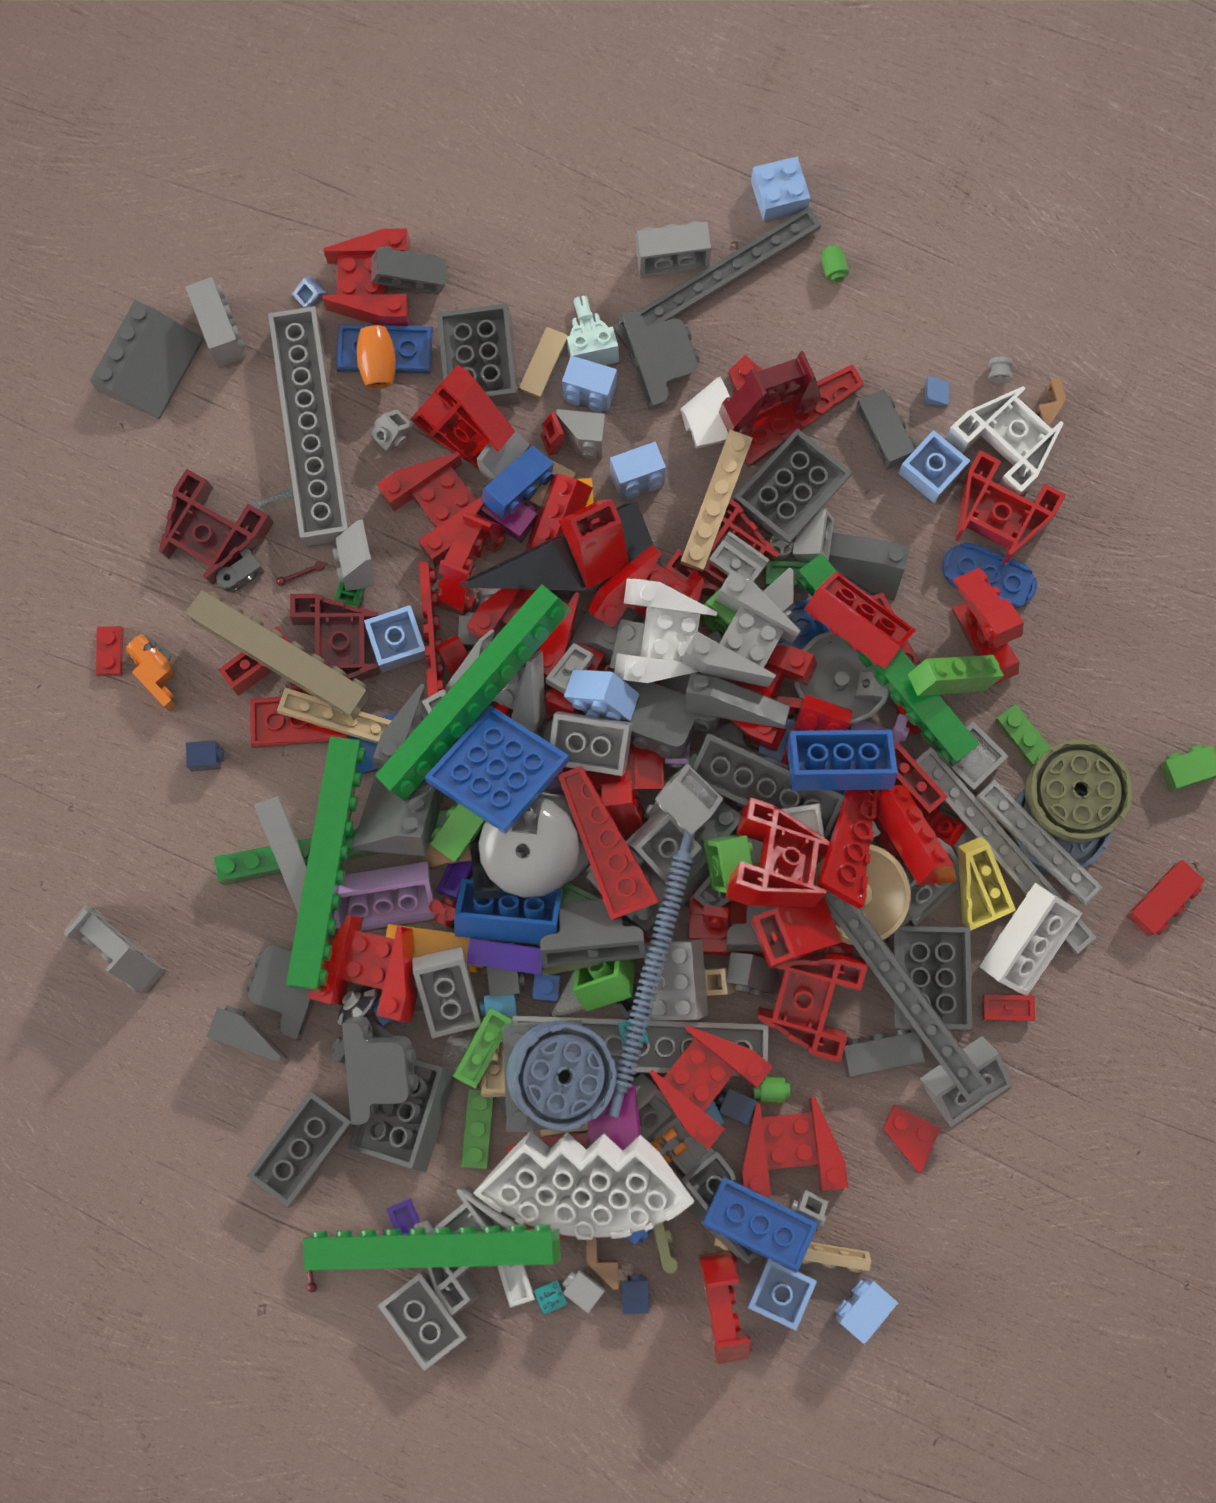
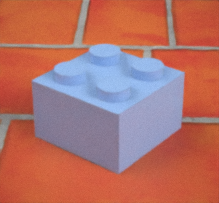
[751,156,810,222]
[562,355,617,413]
[898,430,970,504]
[610,441,666,499]
[364,605,426,673]
[564,670,639,721]
[746,1258,817,1330]
[834,1278,898,1344]

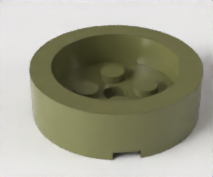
[1025,739,1133,843]

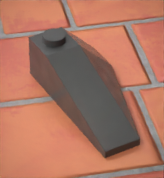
[829,532,910,600]
[686,672,790,729]

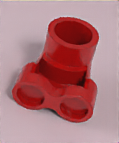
[429,898,457,928]

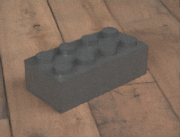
[247,1091,353,1208]

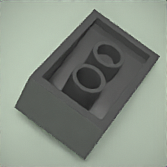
[206,1005,289,1064]

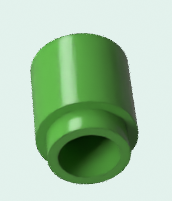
[821,245,849,283]
[753,1077,790,1103]

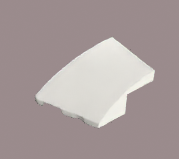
[680,377,730,449]

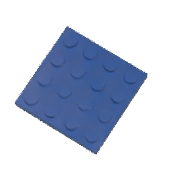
[425,705,570,834]

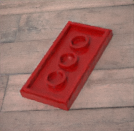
[250,694,349,748]

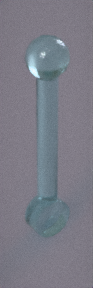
[250,487,294,509]

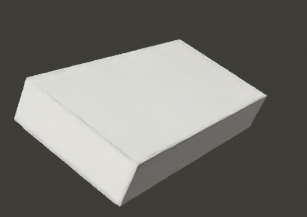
[497,1265,535,1308]

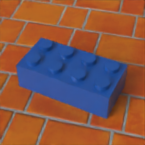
[787,730,898,791]
[454,879,562,945]

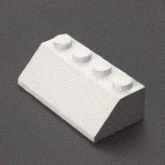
[979,883,1083,995]

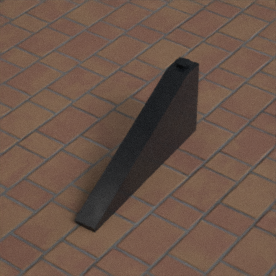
[459,502,663,591]

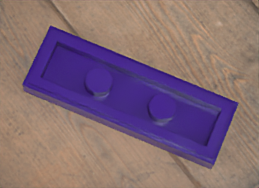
[466,938,543,975]

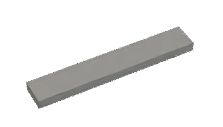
[976,779,1103,906]
[254,796,307,914]

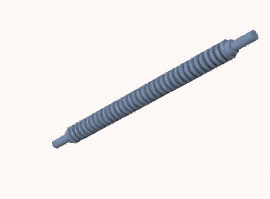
[608,830,695,1118]

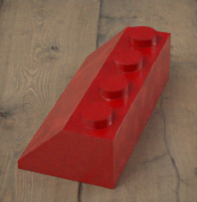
[524,473,593,551]
[804,571,916,669]
[876,785,956,885]

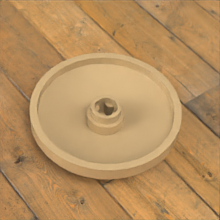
[813,844,911,945]

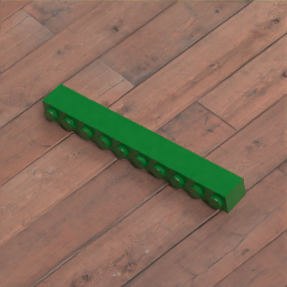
[796,553,979,767]
[375,584,571,801]
[286,737,366,992]
[214,810,449,885]
[303,1224,561,1271]

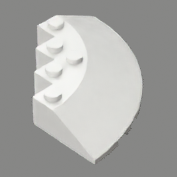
[474,1131,694,1240]

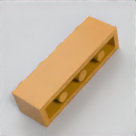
[386,924,487,973]

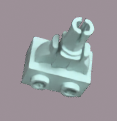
[567,296,619,365]

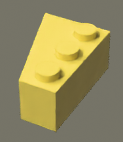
[958,837,1016,931]

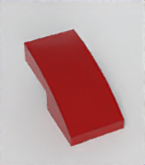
[540,412,565,456]

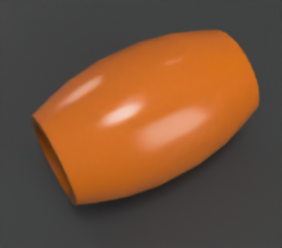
[357,326,396,389]

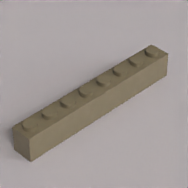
[185,590,370,721]

